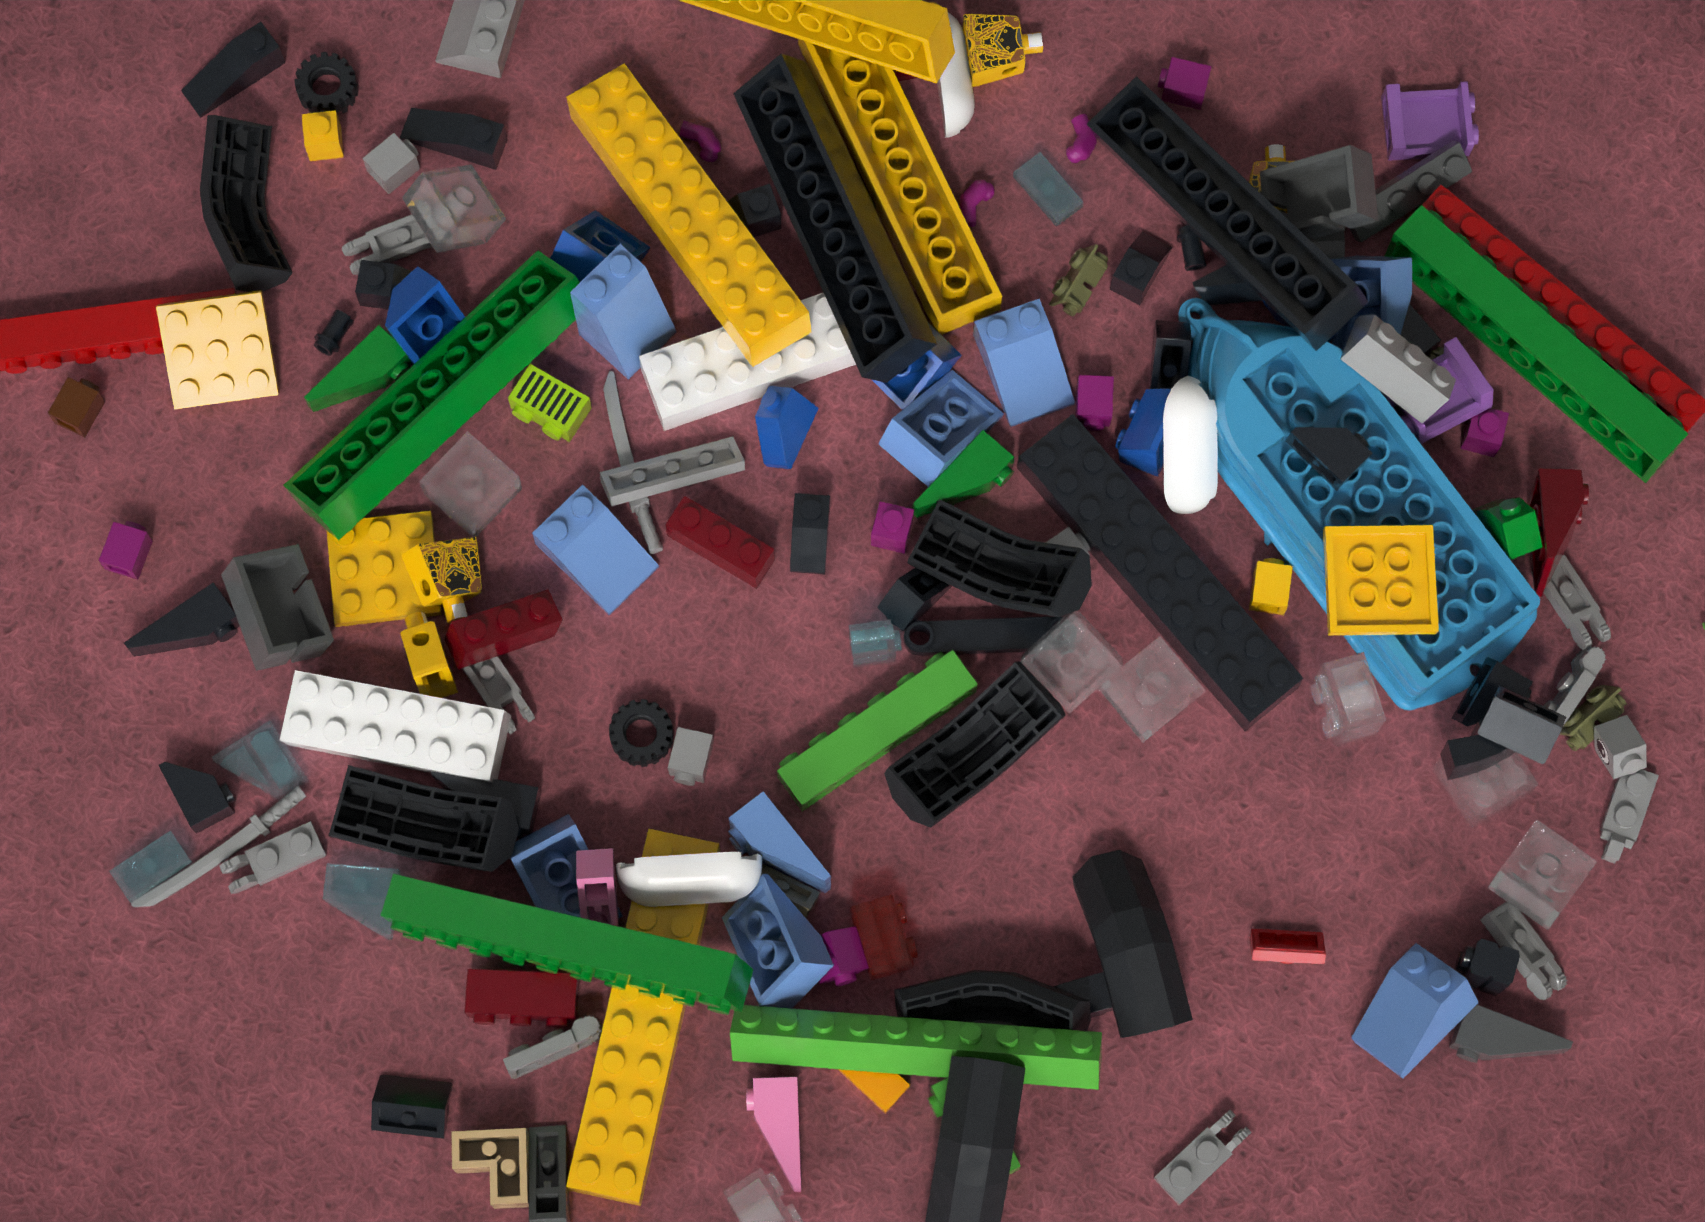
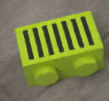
[508,364,592,442]

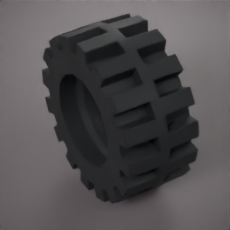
[294,52,358,115]
[609,699,674,767]

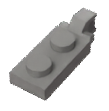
[1600,769,1659,864]

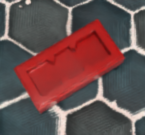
[1250,929,1326,964]

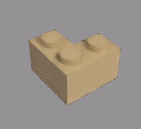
[451,1128,529,1209]

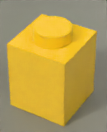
[302,110,344,161]
[1249,558,1293,615]

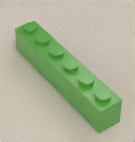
[777,650,978,812]

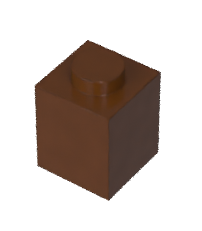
[48,377,105,438]

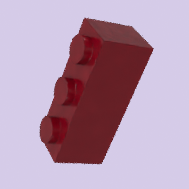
[665,496,775,589]
[444,589,563,670]
[464,969,579,1028]

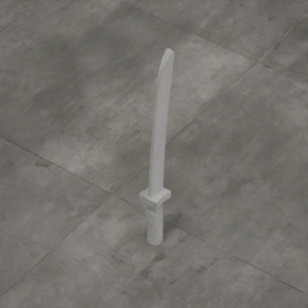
[603,371,663,554]
[131,786,307,907]

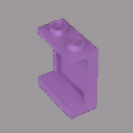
[1381,81,1479,161]
[1380,337,1493,444]

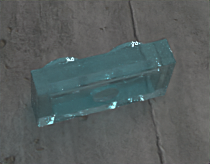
[1013,152,1084,227]
[109,830,192,903]

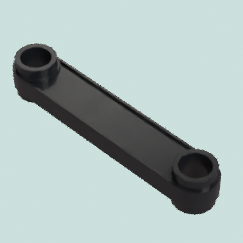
[903,616,1077,656]

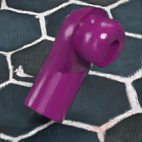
[1066,114,1097,163]
[679,120,722,162]
[959,179,995,227]

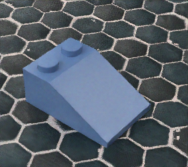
[1330,255,1412,351]
[973,299,1075,427]
[878,370,1004,487]
[532,485,659,615]
[728,791,831,893]
[510,814,623,918]
[722,874,834,1009]
[1351,943,1479,1079]

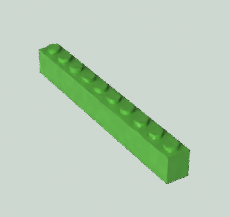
[730,1005,1102,1090]

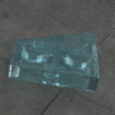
[211,721,309,800]
[323,863,400,940]

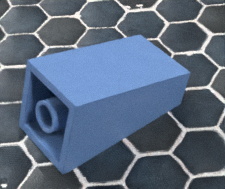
[570,244,677,380]

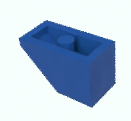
[755,386,819,469]

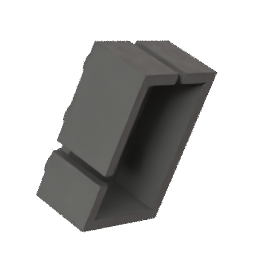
[1260,145,1379,240]
[221,544,334,671]

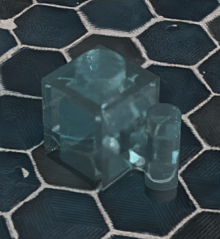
[848,619,902,668]

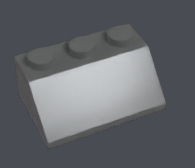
[435,0,525,78]
[1340,315,1456,423]

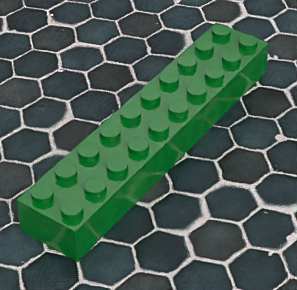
[1384,205,1688,483]
[283,251,580,540]
[380,874,754,1015]

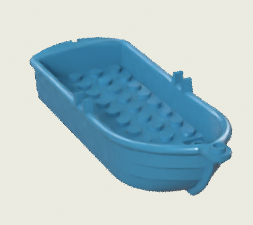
[1178,298,1540,711]

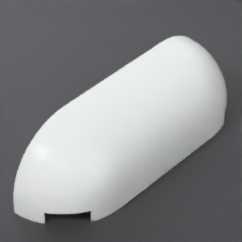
[937,13,975,138]
[1163,376,1218,514]
[616,852,762,907]

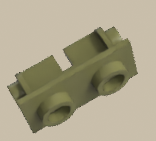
[1049,244,1108,316]
[1559,685,1627,751]

